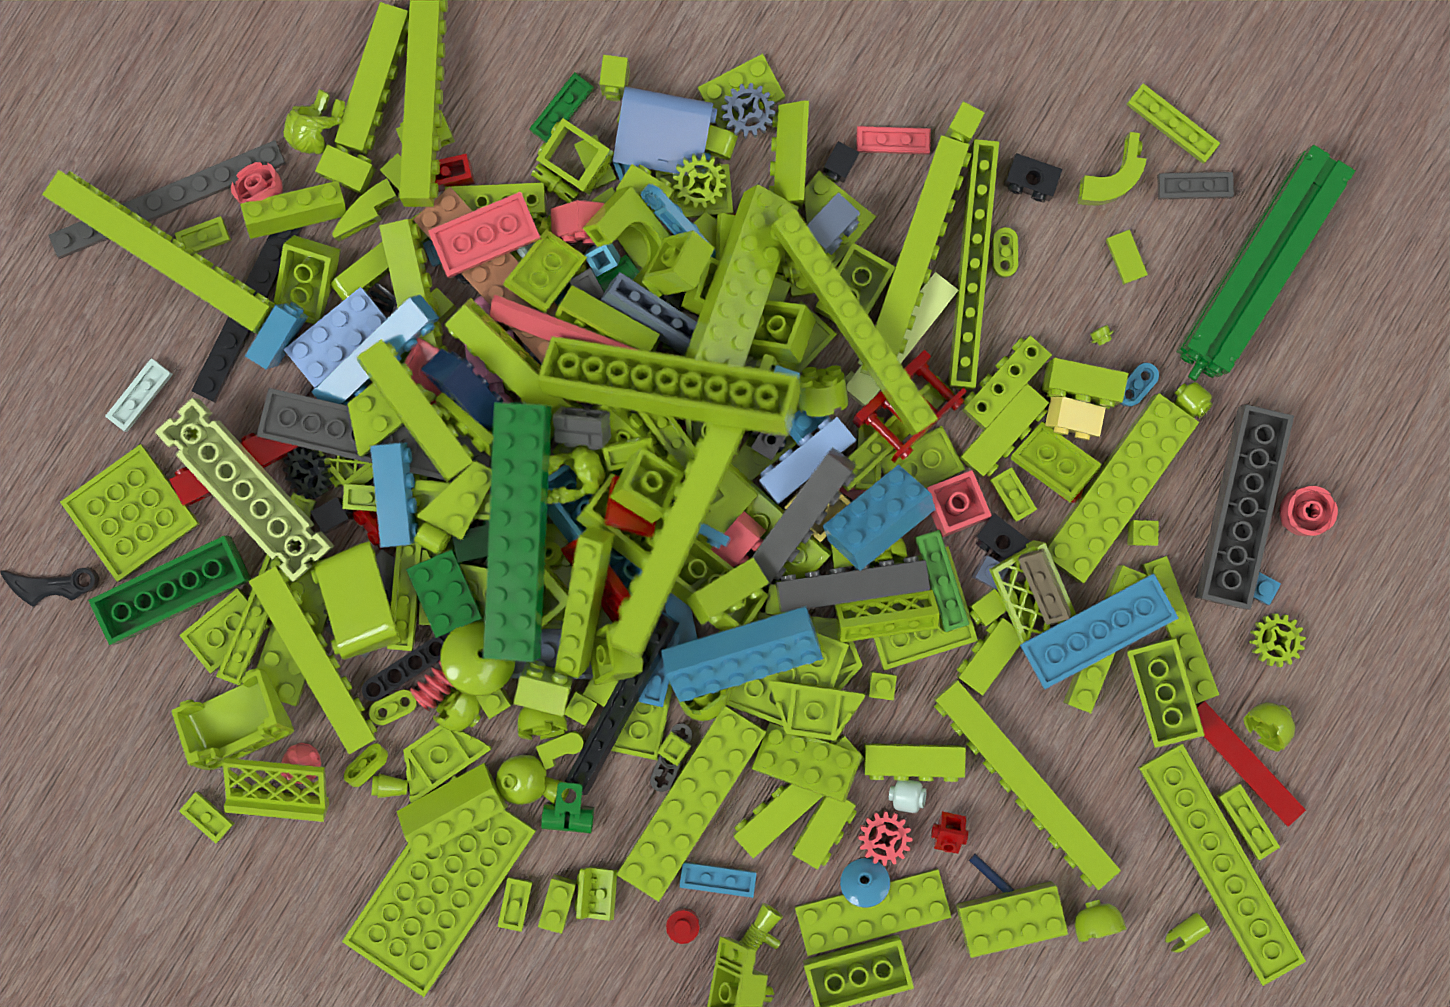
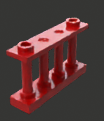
[852,350,967,463]

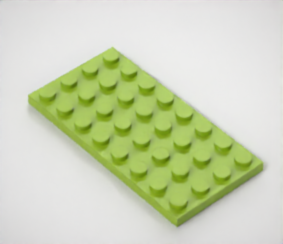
[342,775,536,997]

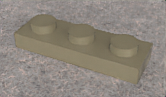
[1018,549,1072,625]

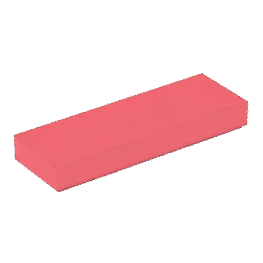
[856,126,931,155]

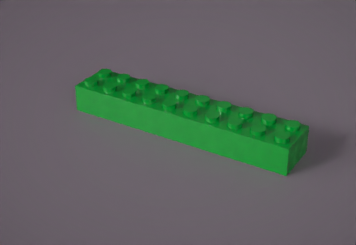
[484,403,552,662]

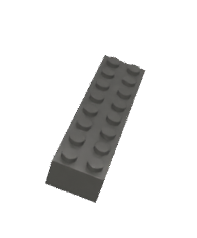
[1195,404,1294,610]

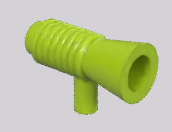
[739,903,783,952]

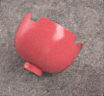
[231,162,283,204]

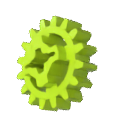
[673,153,726,208]
[1249,613,1306,667]

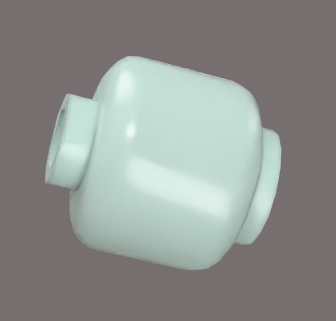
[889,780,927,813]

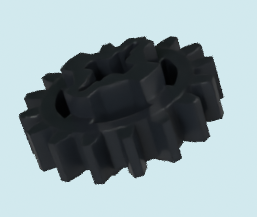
[283,447,333,499]

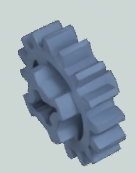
[722,83,775,139]

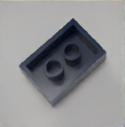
[421,348,504,431]

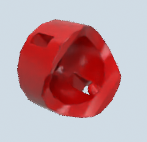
[666,908,700,944]

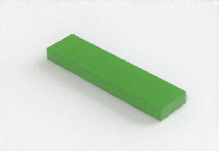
[915,530,970,632]

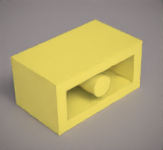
[1045,397,1106,440]

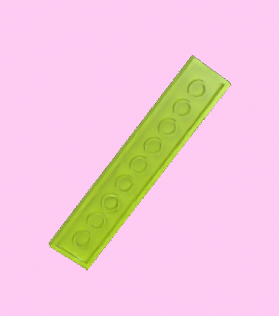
[1138,743,1306,986]

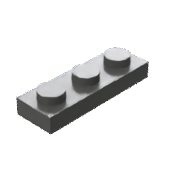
[1157,172,1234,200]

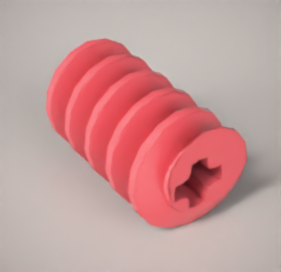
[410,660,454,711]

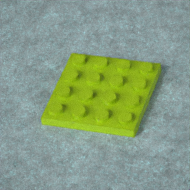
[60,444,200,582]
[867,546,978,670]
[726,611,850,726]

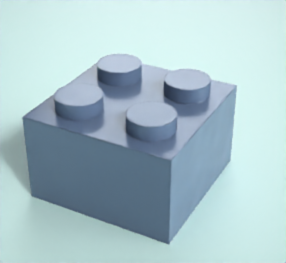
[807,193,860,255]

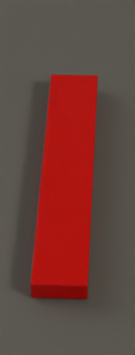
[1197,701,1306,827]

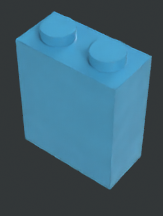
[245,302,308,370]

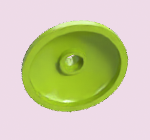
[440,621,515,696]

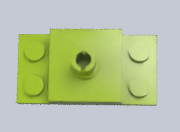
[707,936,774,1007]

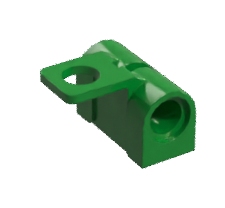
[541,782,595,834]

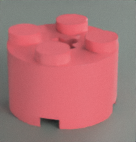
[1280,486,1338,536]

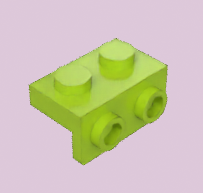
[575,866,618,921]

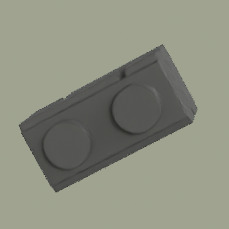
[553,407,611,450]

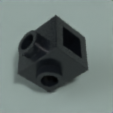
[746,430,786,460]

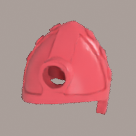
[281,743,321,784]

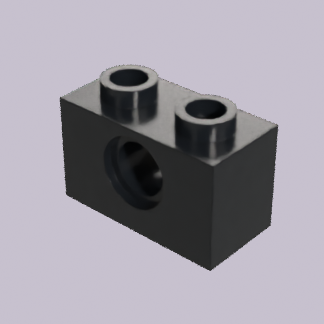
[1003,153,1063,203]
[973,513,1031,566]

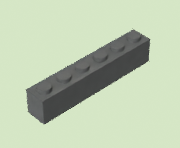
[752,447,857,585]
[776,556,930,612]

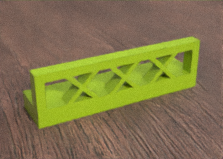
[835,590,940,643]

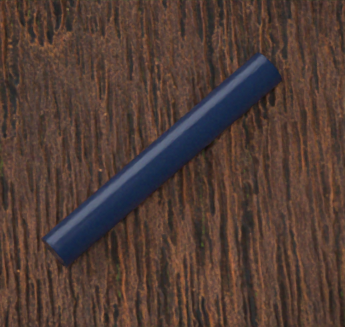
[968,854,1014,893]

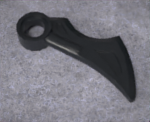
[0,568,99,607]

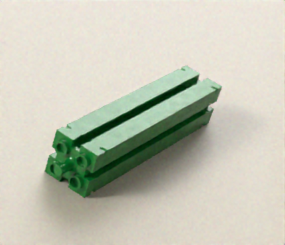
[1176,144,1356,381]

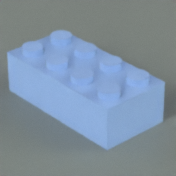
[283,287,388,388]
[758,417,856,504]

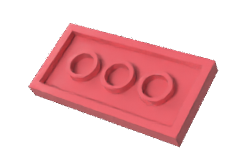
[428,192,541,278]

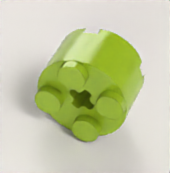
[798,365,849,417]

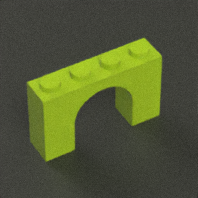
[583,186,670,298]

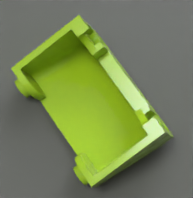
[311,541,401,660]
[171,668,294,770]

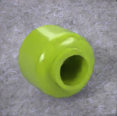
[1175,382,1213,419]

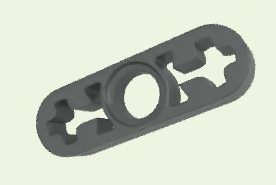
[650,723,692,792]

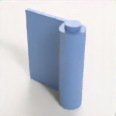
[613,86,717,178]

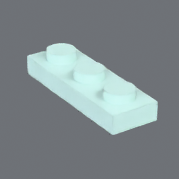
[105,358,173,432]

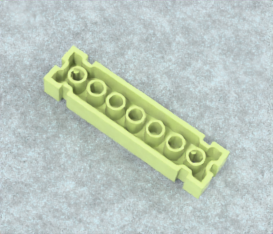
[155,398,334,581]

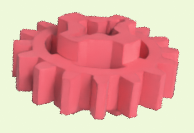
[858,810,912,866]

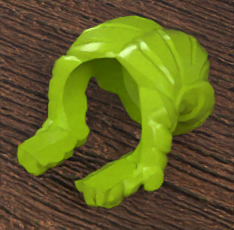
[283,89,345,155]
[547,446,605,504]

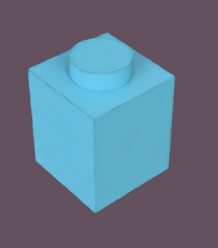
[584,243,621,276]

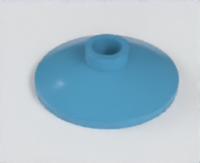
[840,858,890,908]

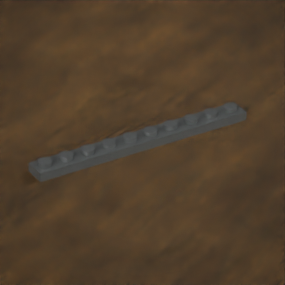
[48,140,286,259]

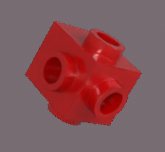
[931,811,969,854]

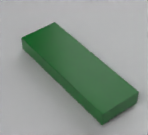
[529,72,594,143]

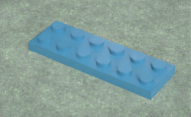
[1020,574,1178,689]

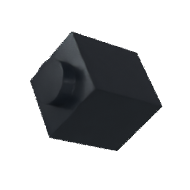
[823,141,860,183]
[311,497,353,534]

